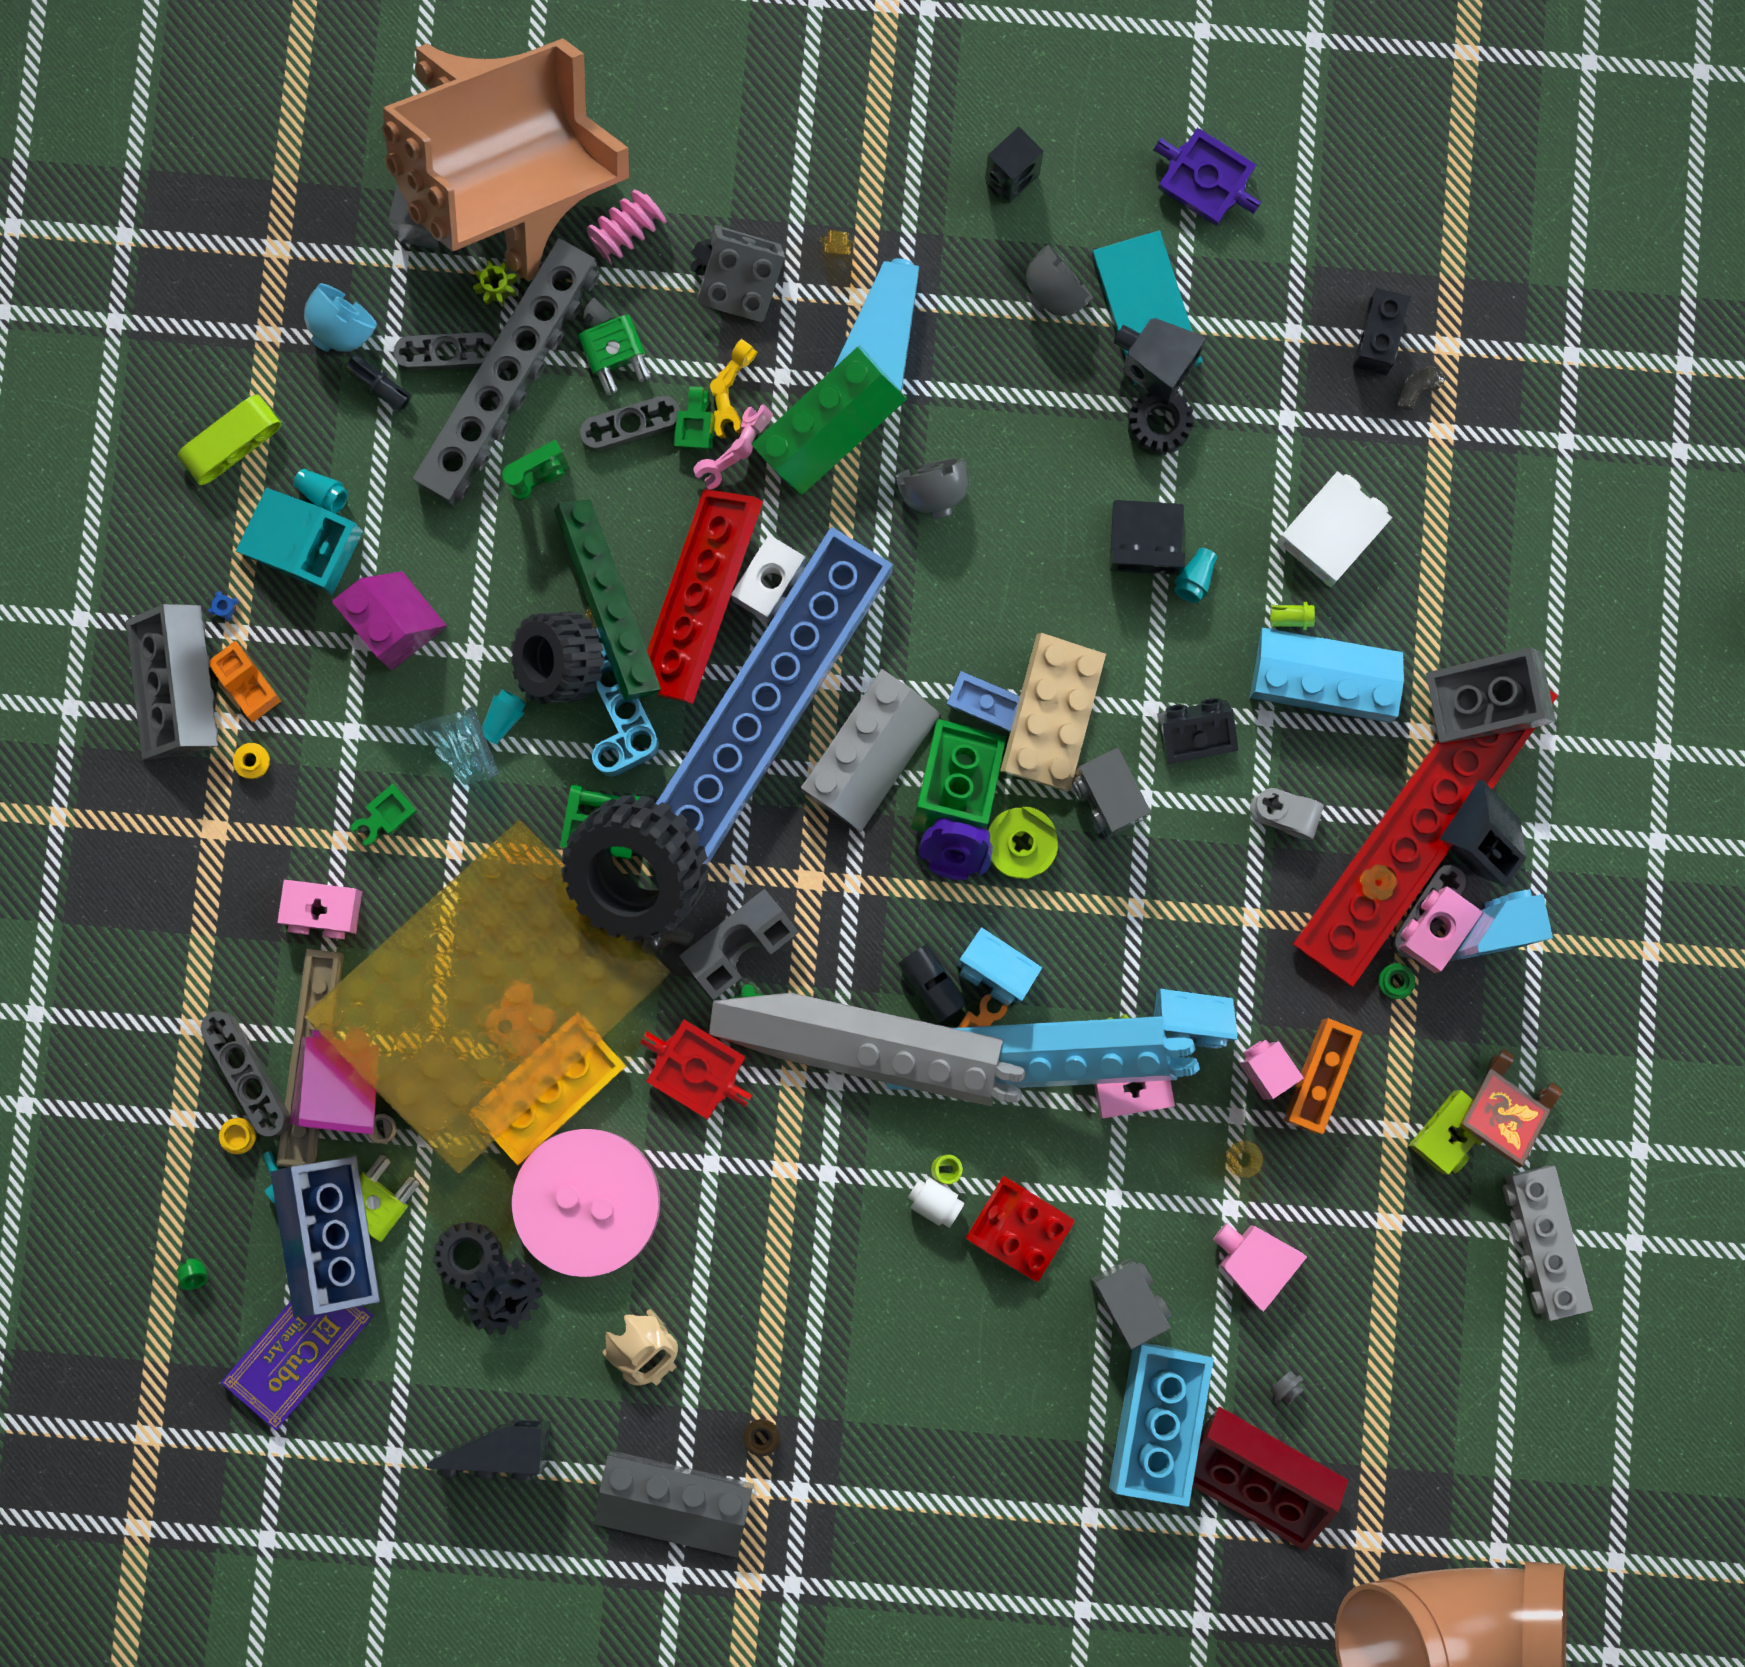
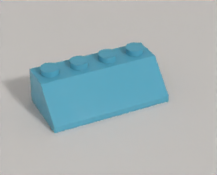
[1250,628,1404,723]
[1449,889,1553,961]
[1109,1343,1214,1507]

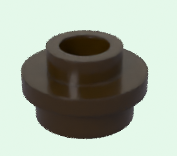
[743,1419,780,1457]

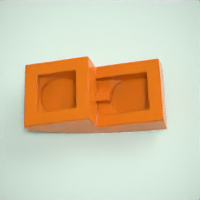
[209,640,281,722]

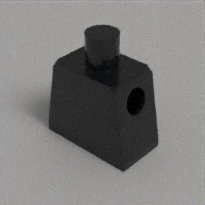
[1113,318,1206,405]

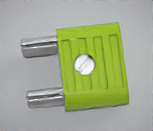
[359,1155,419,1242]

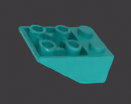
[236,488,363,595]

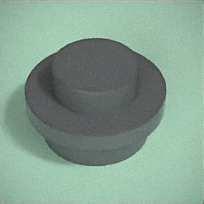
[1270,1371,1304,1405]

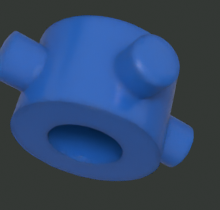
[208,591,239,622]

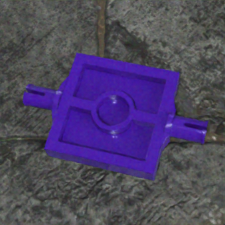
[1153,127,1262,226]

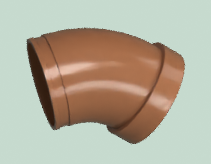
[1335,1561,1566,1667]

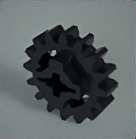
[463,1257,543,1335]

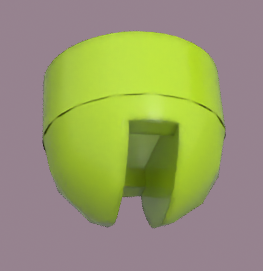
[931,1155,963,1184]

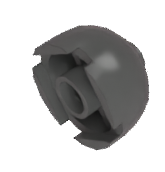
[1026,245,1094,317]
[896,458,969,519]

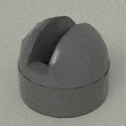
[583,297,614,328]

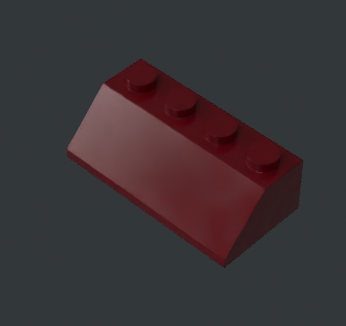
[1192,1406,1348,1551]

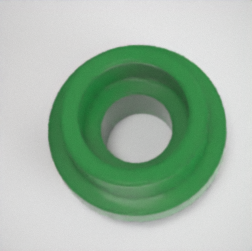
[1378,963,1415,1000]

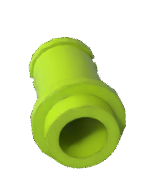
[1270,602,1315,630]

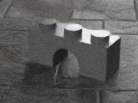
[679,889,799,1000]

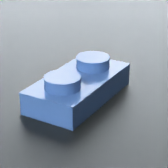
[946,671,1020,733]

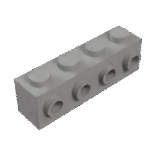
[1503,1166,1593,1321]

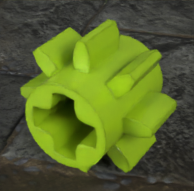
[473,261,518,307]

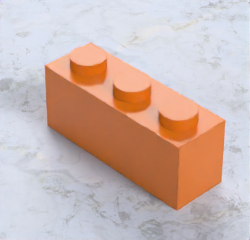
[1283,1018,1362,1135]

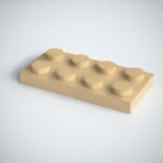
[1000,633,1106,792]

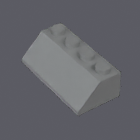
[801,669,941,832]

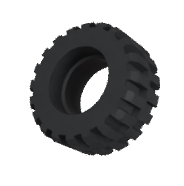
[561,795,709,942]

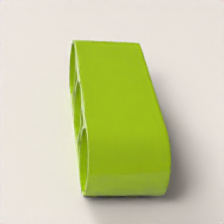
[177,394,282,485]

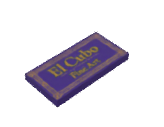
[221,1301,374,1430]

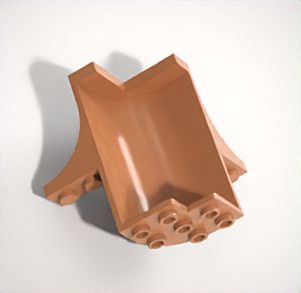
[382,38,629,281]

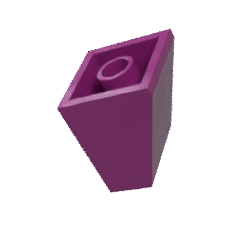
[332,571,447,671]
[290,1030,379,1135]

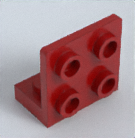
[966,1176,1074,1282]

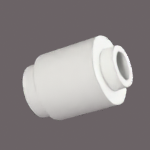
[908,1177,964,1228]

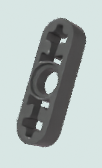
[394,332,495,372]
[580,396,680,452]
[1392,865,1466,959]

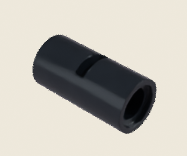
[898,943,968,1024]

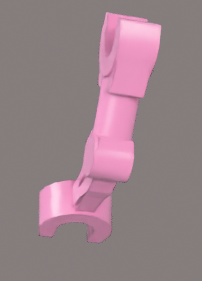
[693,404,773,490]

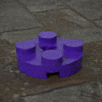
[919,818,993,880]

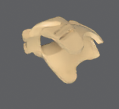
[602,1309,678,1386]

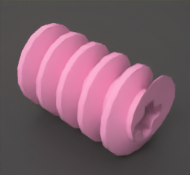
[587,190,667,265]

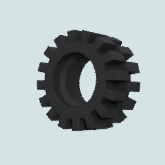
[1127,391,1194,456]
[433,1222,503,1289]

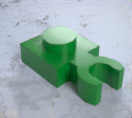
[350,784,418,847]

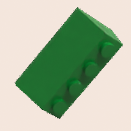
[751,345,907,495]

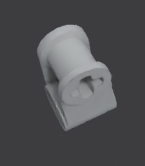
[1250,788,1324,841]

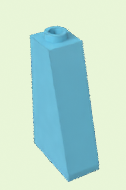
[833,258,919,392]

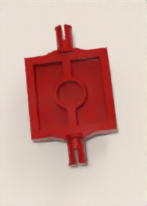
[640,1020,753,1120]

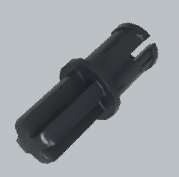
[345,355,412,413]

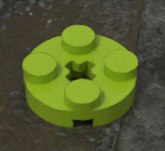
[988,807,1058,879]

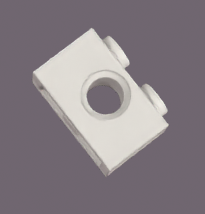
[731,535,806,623]

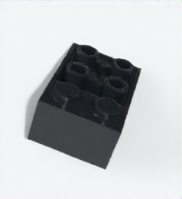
[427,1419,551,1480]

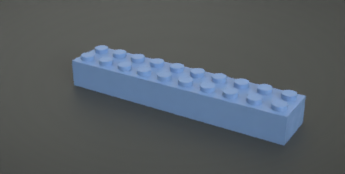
[656,526,893,865]

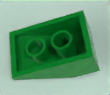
[910,719,1007,832]

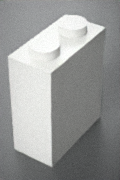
[1277,471,1392,588]

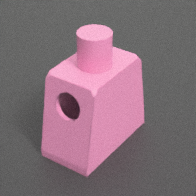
[1213,1223,1307,1312]

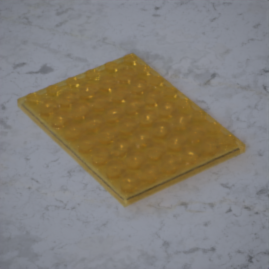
[304,819,671,1175]

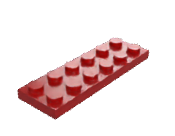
[647,489,763,704]

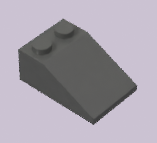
[1426,647,1556,743]

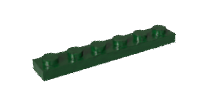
[554,499,661,701]

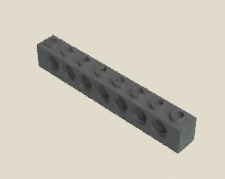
[412,238,600,507]

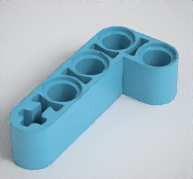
[592,628,659,777]

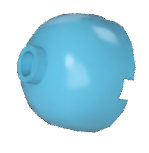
[304,283,377,352]

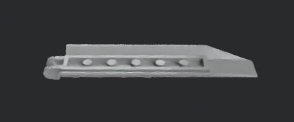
[709,993,1026,1106]

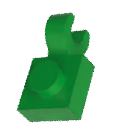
[674,386,715,450]

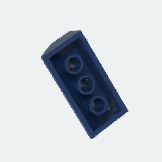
[270,1156,380,1318]

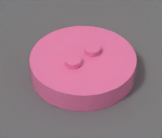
[512,1129,660,1277]

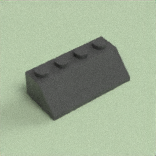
[126,604,218,760]
[594,1451,754,1557]

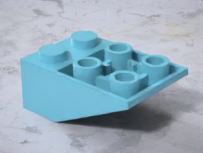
[957,927,1042,1007]
[1154,989,1238,1049]

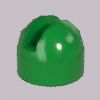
[177,1258,208,1290]

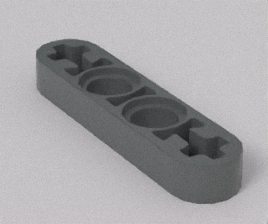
[201,1011,290,1137]

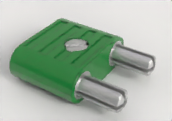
[578,315,650,395]

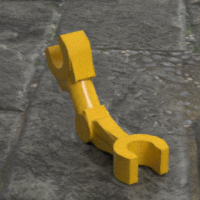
[710,339,758,439]

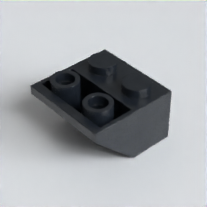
[1440,780,1526,887]

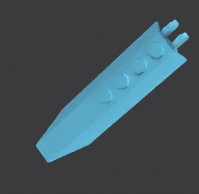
[886,1016,1200,1090]

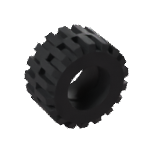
[510,611,604,704]

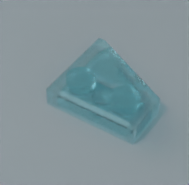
[414,707,499,785]

